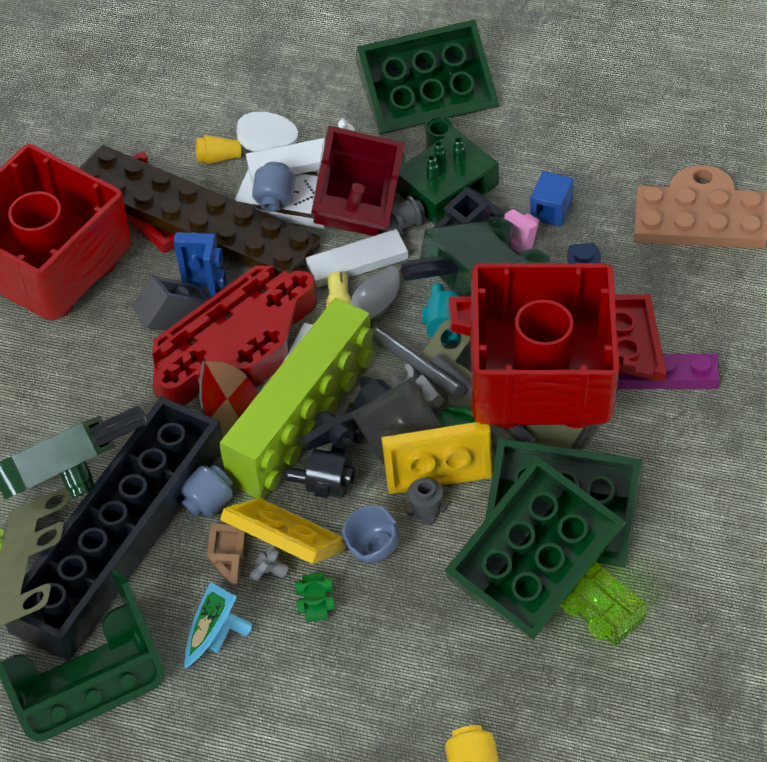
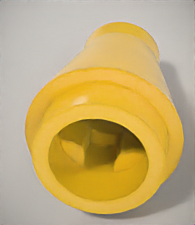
[195,135,241,166]

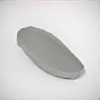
[350,266,400,320]

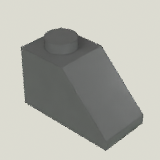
[132,275,210,330]

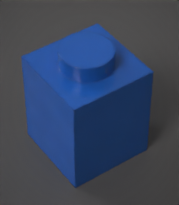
[530,171,573,227]

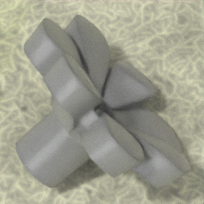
[249,544,289,581]

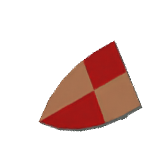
[197,361,258,438]

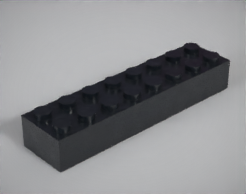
[5,397,223,662]

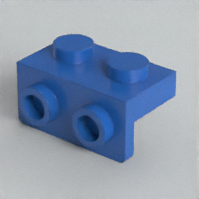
[173,232,227,298]

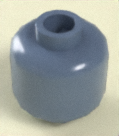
[252,161,296,212]
[181,465,233,518]

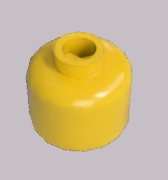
[445,725,500,762]

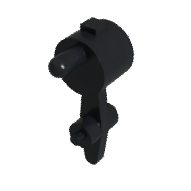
[300,376,409,450]
[283,402,370,498]

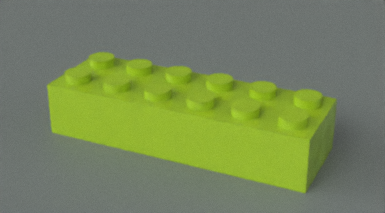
[219,298,375,499]

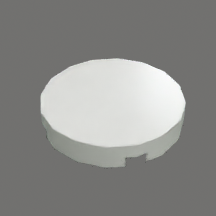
[236,112,298,152]

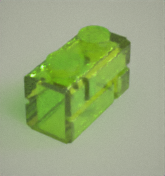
[562,561,646,646]

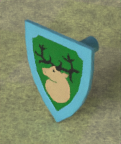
[184,582,252,668]

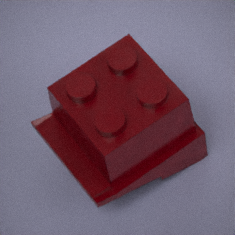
[311,125,404,236]

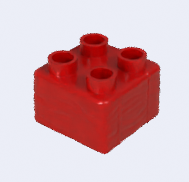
[0,144,131,320]
[470,263,619,429]

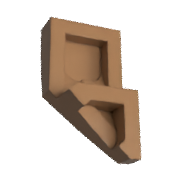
[206,524,247,587]

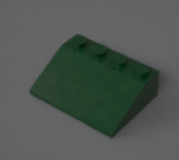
[355,19,499,135]
[485,438,644,568]
[444,456,626,640]

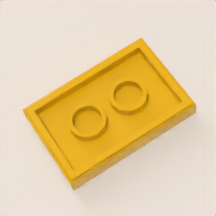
[381,422,493,494]
[220,497,347,564]

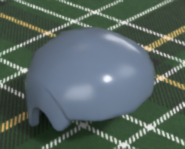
[342,505,400,563]

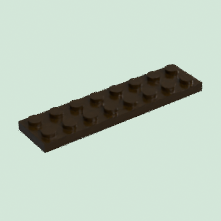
[79,145,321,277]

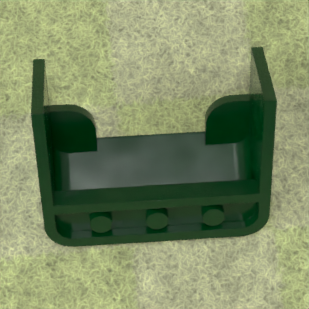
[0,569,165,741]

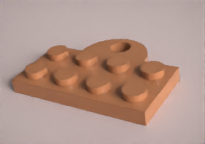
[634,165,767,249]

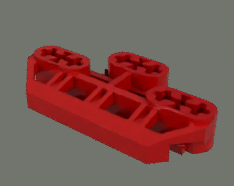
[152,266,317,406]

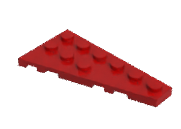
[448,294,666,383]

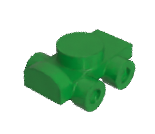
[295,573,335,622]

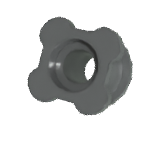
[389,196,425,237]
[405,478,448,526]

